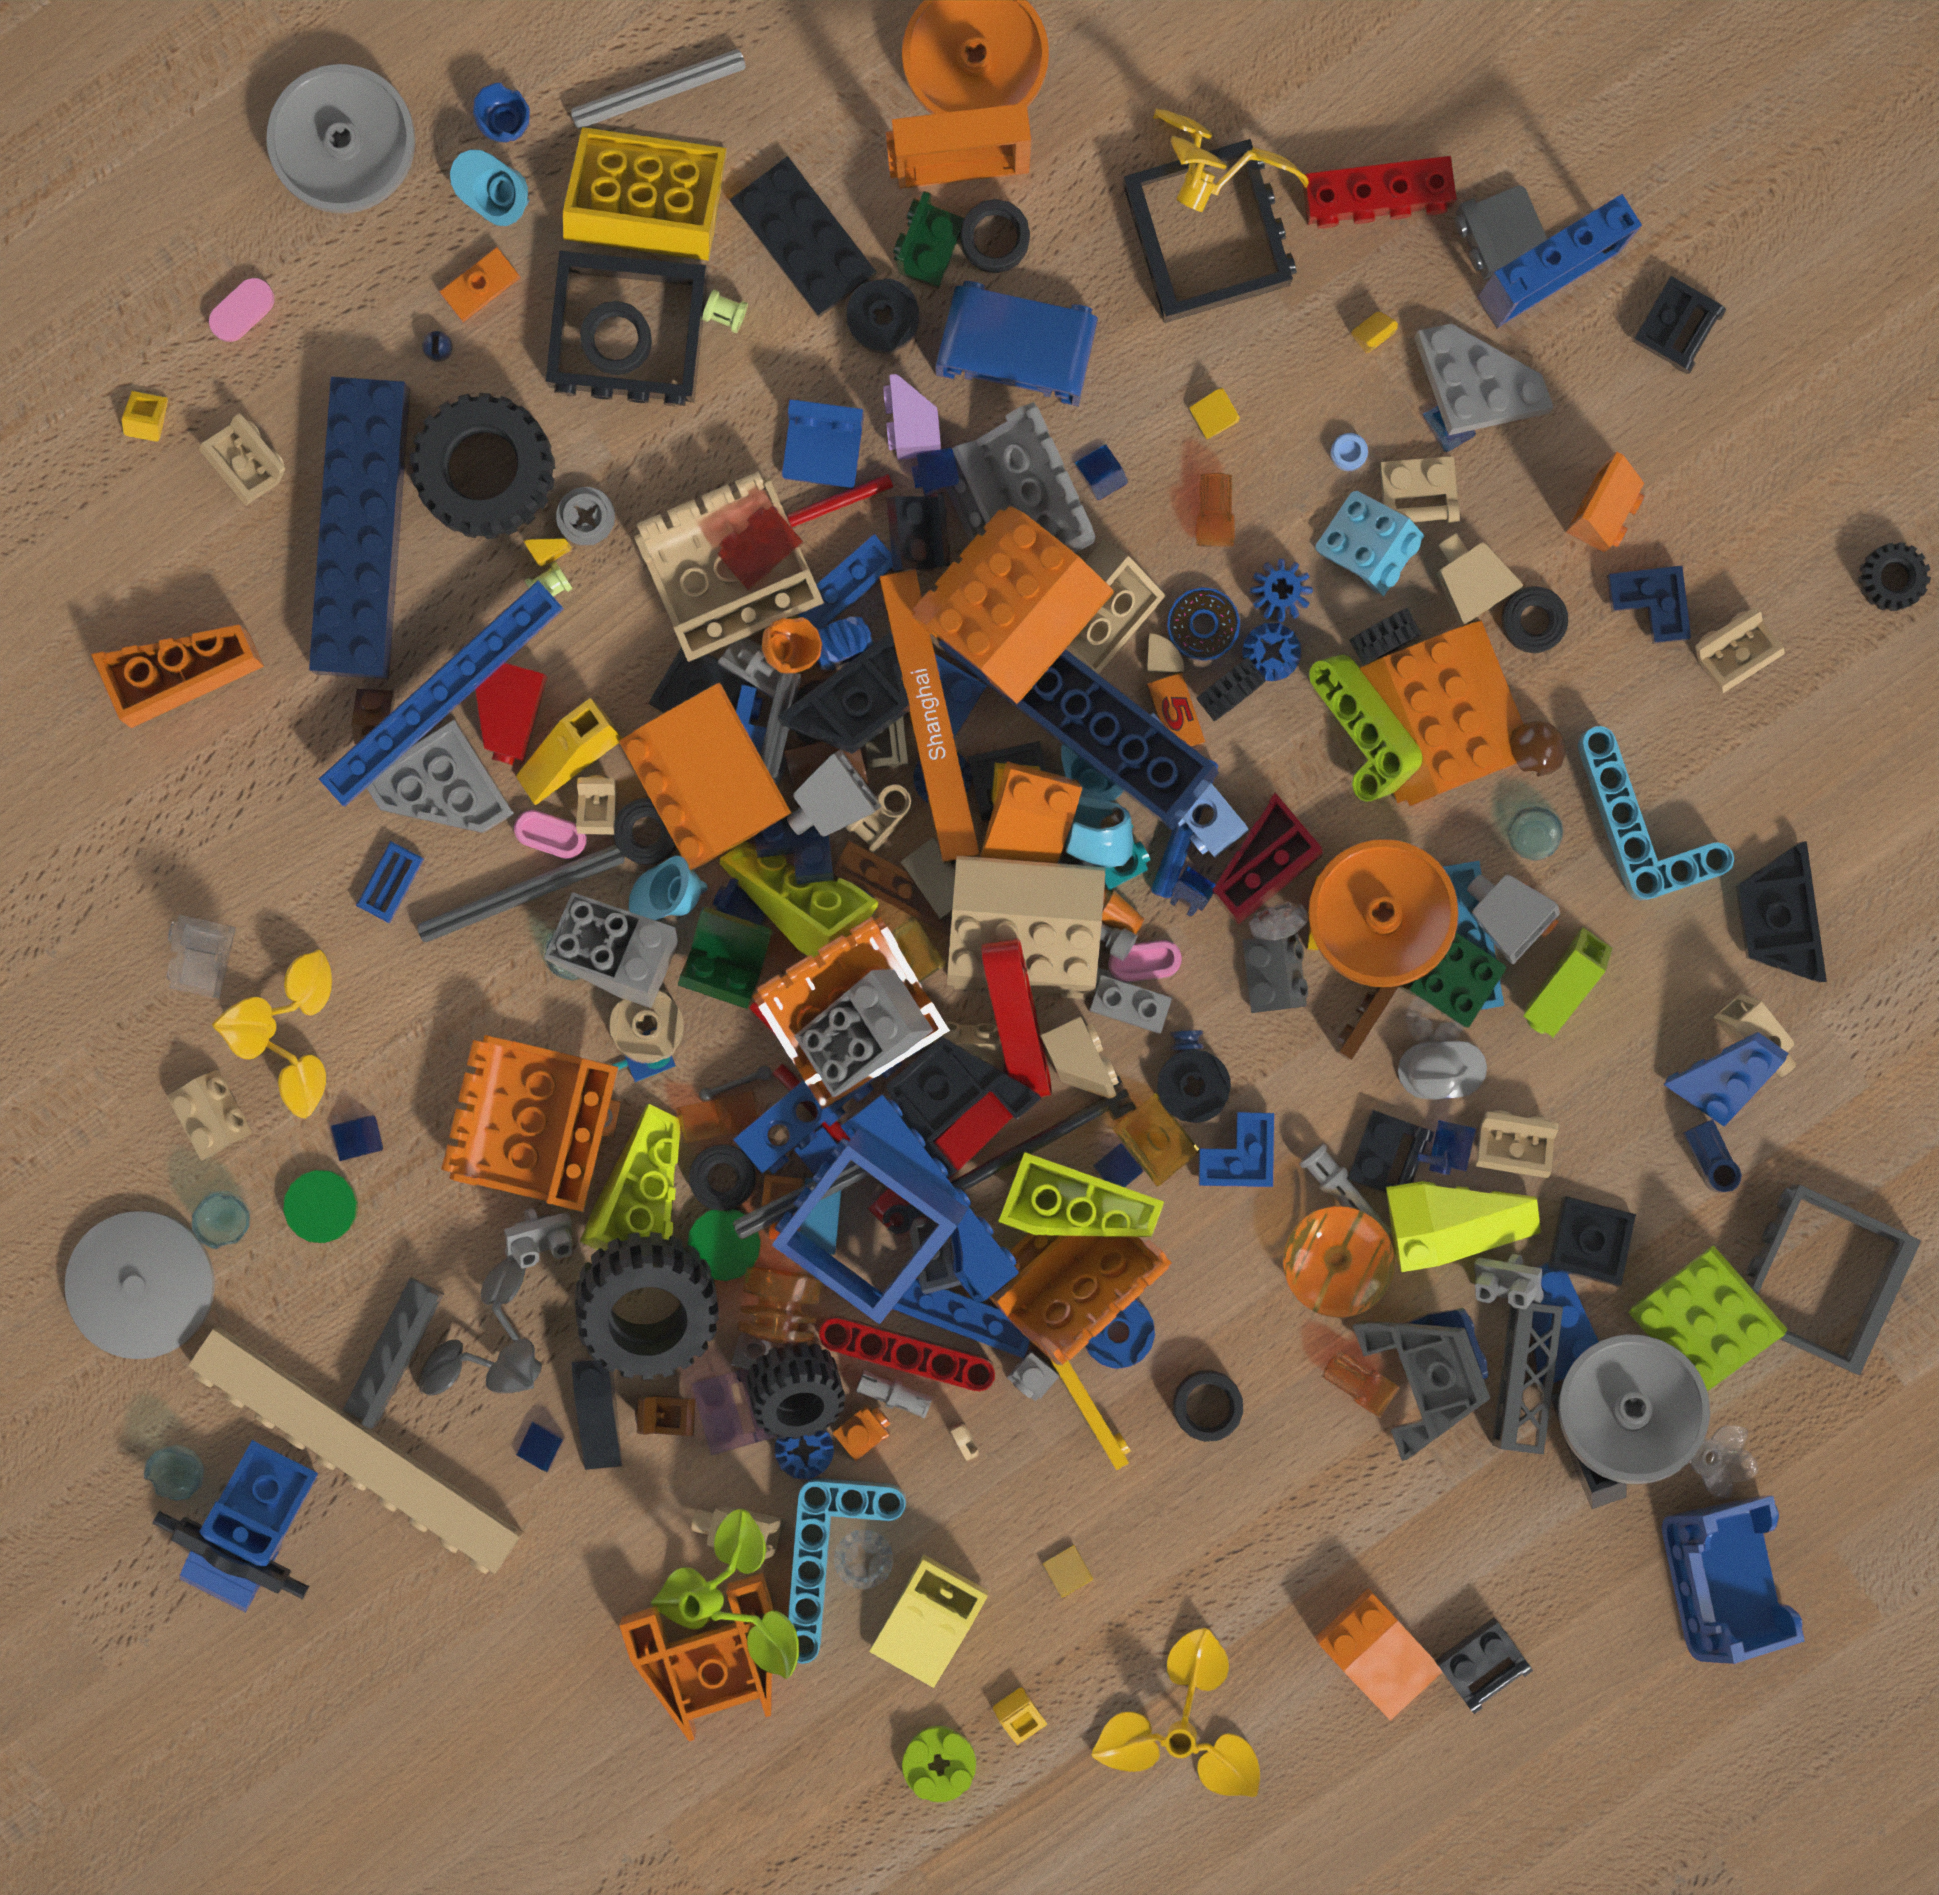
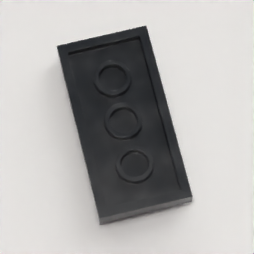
[729,156,877,318]

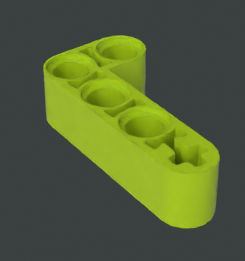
[1309,654,1423,802]

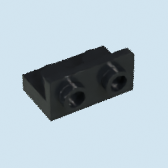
[886,493,950,572]

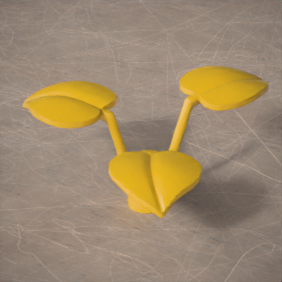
[1153,109,1309,212]
[212,949,332,1119]
[1091,1628,1260,1797]

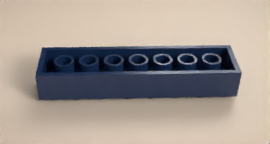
[309,377,411,680]
[939,640,1219,831]

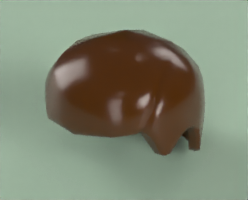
[1511,720,1566,777]

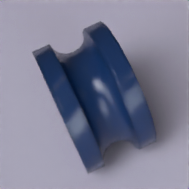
[1170,1030,1204,1050]

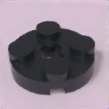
[847,279,919,354]
[1157,1049,1231,1123]

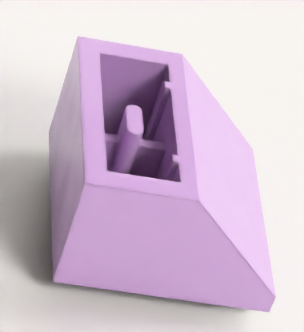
[883,374,941,460]

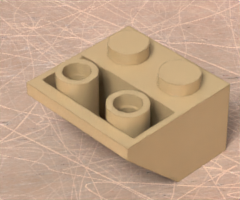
[1040,1017,1119,1099]

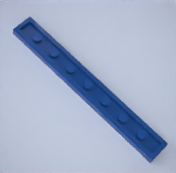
[318,580,564,807]

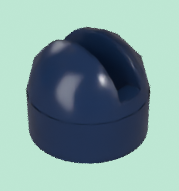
[422,331,453,362]

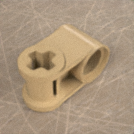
[846,785,913,853]

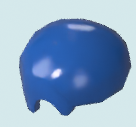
[473,83,530,143]

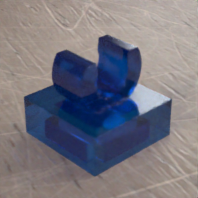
[1170,866,1216,917]

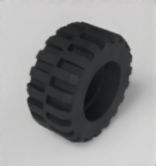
[410,393,556,539]
[575,1232,719,1380]

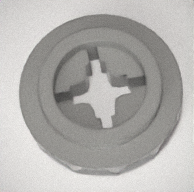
[556,487,615,545]

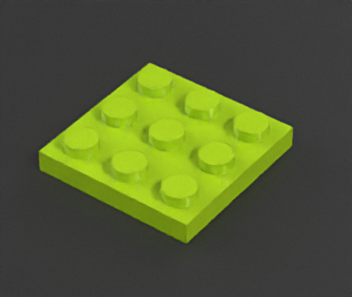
[1628,1245,1787,1391]

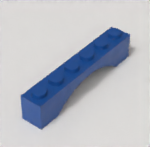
[841,1095,1019,1303]

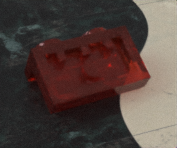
[717,506,804,591]

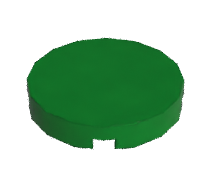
[283,1170,358,1243]
[687,1209,761,1281]

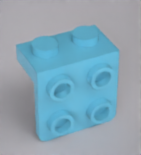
[1316,491,1424,596]

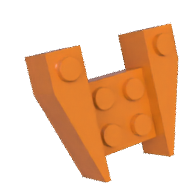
[619,1573,774,1742]

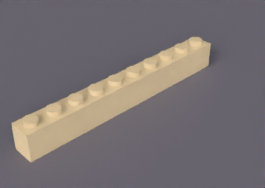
[188,1327,524,1574]

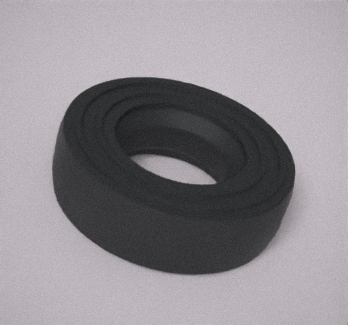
[1501,586,1569,653]
[613,798,676,864]
[689,1144,756,1211]

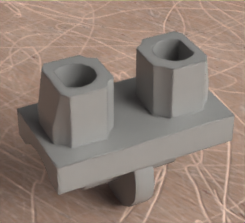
[718,637,780,700]
[504,1208,572,1269]
[1475,1254,1544,1310]

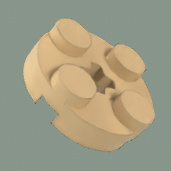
[609,990,684,1063]

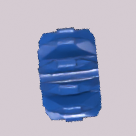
[1249,559,1313,622]
[816,616,874,670]

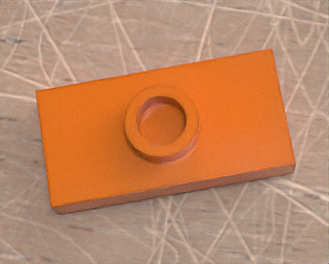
[439,247,521,323]

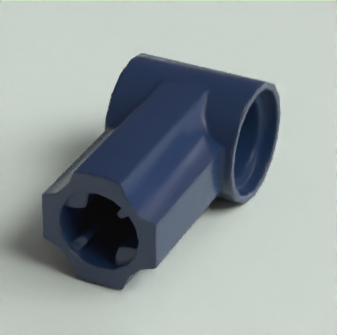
[1683,1119,1742,1193]

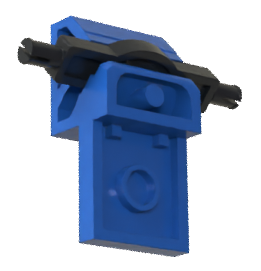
[152,1440,318,1613]

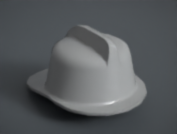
[1398,1041,1487,1100]

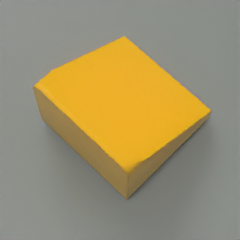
[1351,311,1398,353]
[1189,387,1240,440]
[122,391,168,442]
[524,539,572,568]
[1042,1545,1093,1598]
[993,1687,1048,1745]

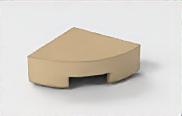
[1147,633,1184,673]
[951,1422,979,1461]

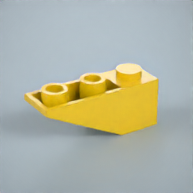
[515,698,623,805]

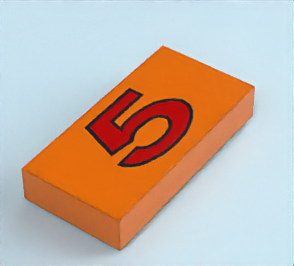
[1147,672,1205,747]

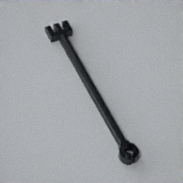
[882,1076,1137,1235]

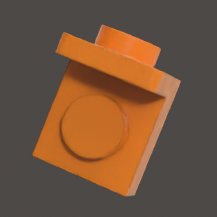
[832,1404,891,1462]

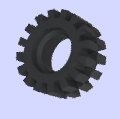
[1858,542,1931,611]
[1349,608,1422,666]
[1196,658,1266,722]

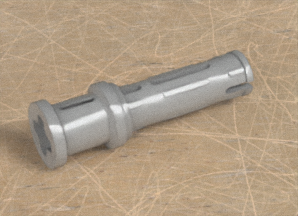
[1299,1143,1392,1240]

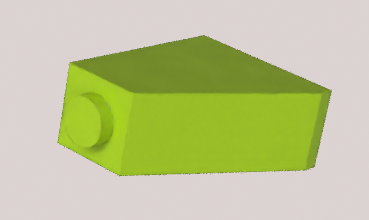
[1523,927,1613,1038]

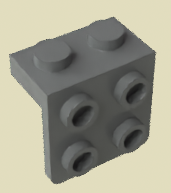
[1454,185,1547,280]

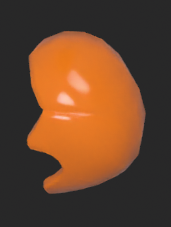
[762,617,822,674]

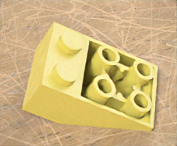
[869,1554,988,1688]

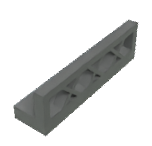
[343,1277,444,1429]
[1492,1303,1563,1455]

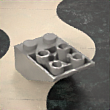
[544,892,679,1008]
[794,969,933,1097]

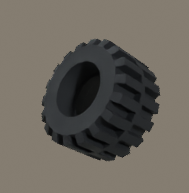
[746,1342,845,1439]

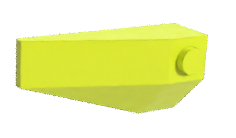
[719,841,878,958]
[579,1104,681,1251]
[999,1152,1164,1238]
[1386,1181,1541,1272]

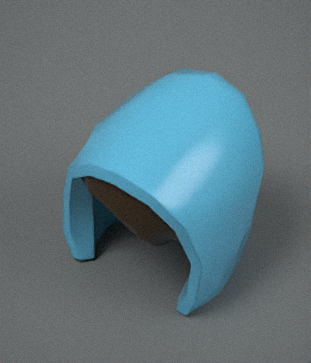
[1066,796,1133,868]

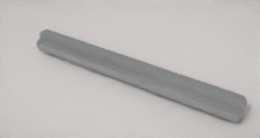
[571,49,746,129]

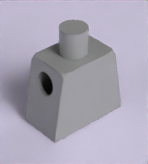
[787,749,881,837]
[1467,874,1560,965]

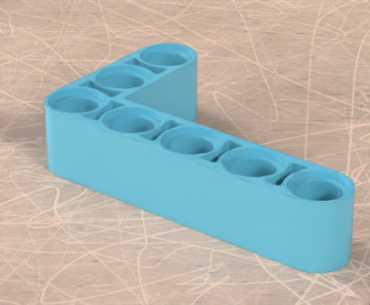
[1577,726,1734,901]
[788,1478,906,1664]

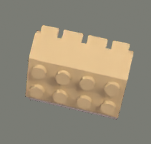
[634,471,824,662]
[947,856,1106,999]

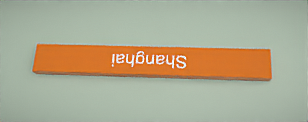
[879,569,979,863]

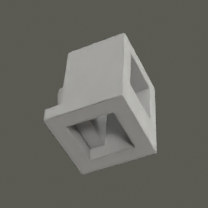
[1007,1349,1059,1401]

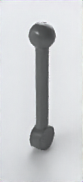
[699,1066,772,1102]

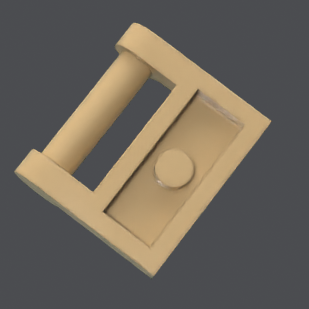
[1379,456,1460,523]

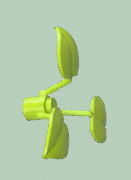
[651,1508,799,1679]

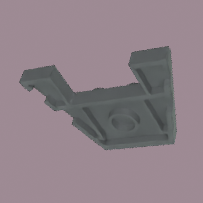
[1352,1320,1491,1461]

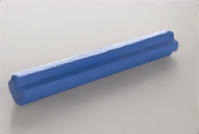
[1151,758,1218,898]

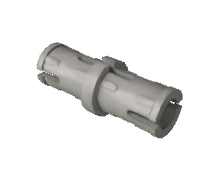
[855,1370,933,1419]

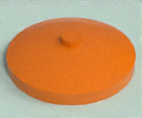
[902,0,1049,114]
[1309,839,1458,987]

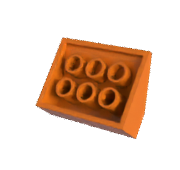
[619,683,791,870]

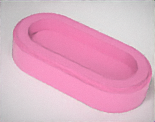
[209,278,274,342]
[514,810,587,859]
[1108,940,1182,983]

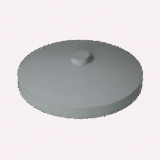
[266,64,416,213]
[65,1211,215,1359]
[1558,1335,1710,1484]

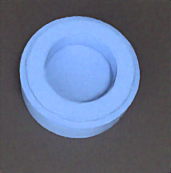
[1330,433,1368,471]

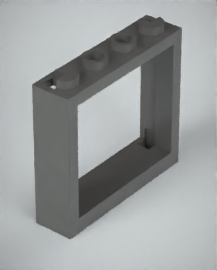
[1746,1183,1921,1375]

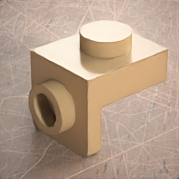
[576,775,617,835]

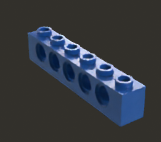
[733,1047,923,1175]

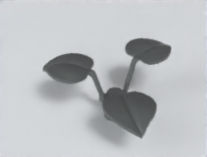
[419,1258,542,1396]

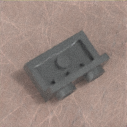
[1243,934,1308,1013]

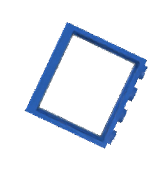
[1478,194,1642,329]
[772,1129,968,1325]

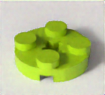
[902,1726,976,1802]

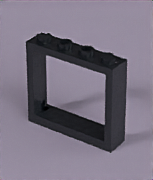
[1122,139,1297,323]
[546,251,708,407]

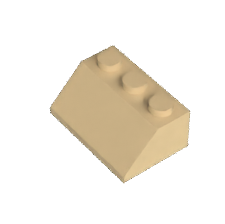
[1066,539,1166,674]

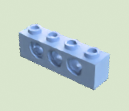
[1151,712,1249,858]

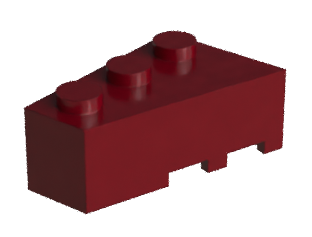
[1212,792,1323,925]

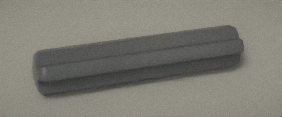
[760,673,801,778]

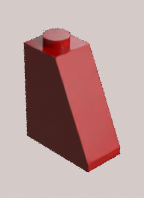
[475,663,548,765]

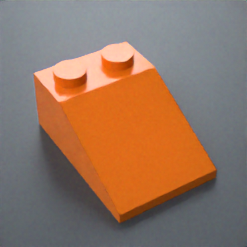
[1566,452,1645,553]
[980,762,1082,863]
[1315,1588,1442,1720]

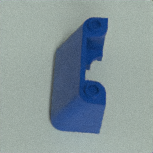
[936,281,1098,407]
[1662,1495,1805,1664]

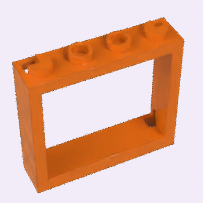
[885,103,1031,189]

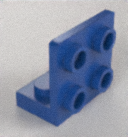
[782,399,864,488]

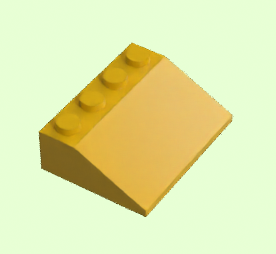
[563,127,727,261]

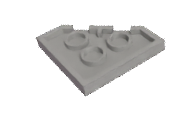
[1414,324,1553,435]
[367,720,514,833]

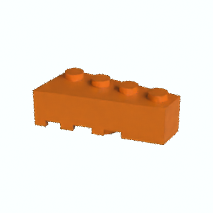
[91,624,264,728]

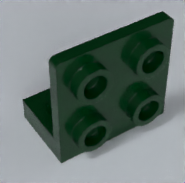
[893,191,964,289]
[678,907,773,1009]
[1399,933,1506,1028]

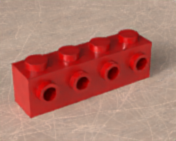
[1302,156,1457,229]

